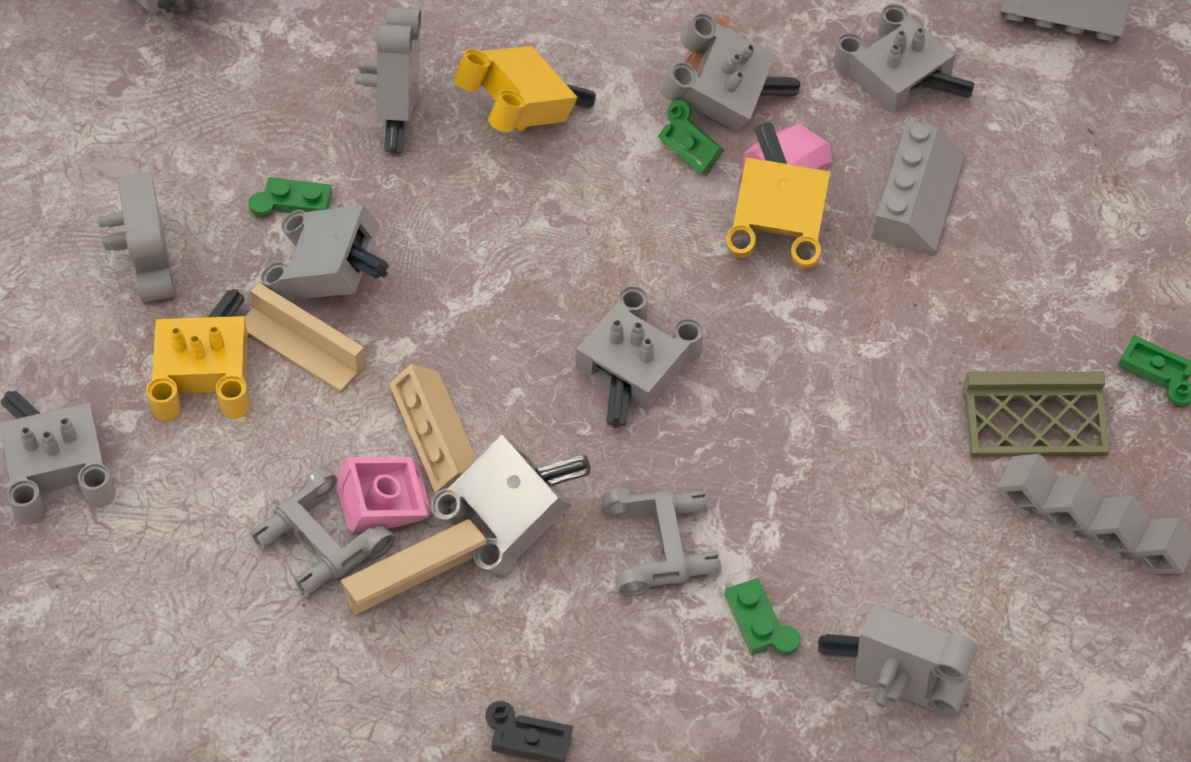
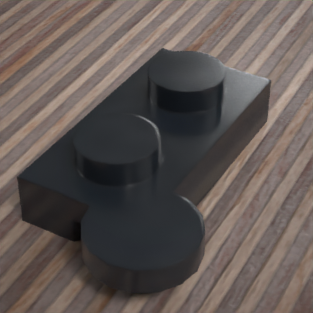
[485,701,573,762]

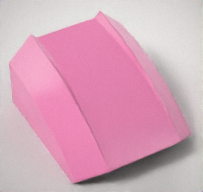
[742,124,833,170]
[337,457,433,532]

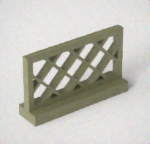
[962,371,1110,457]

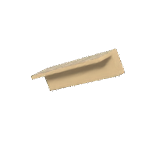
[245,283,366,392]
[389,364,477,493]
[341,519,487,615]

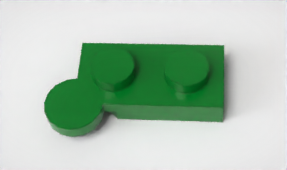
[658,100,725,175]
[249,177,332,216]
[1118,335,1191,406]
[724,578,801,656]

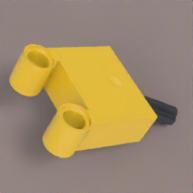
[453,46,596,133]

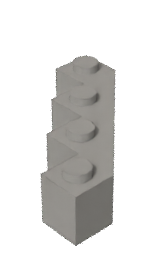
[996,454,1191,574]

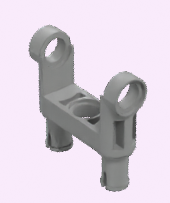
[250,466,395,597]
[601,488,721,597]

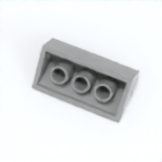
[1000,0,1131,41]
[872,120,965,256]

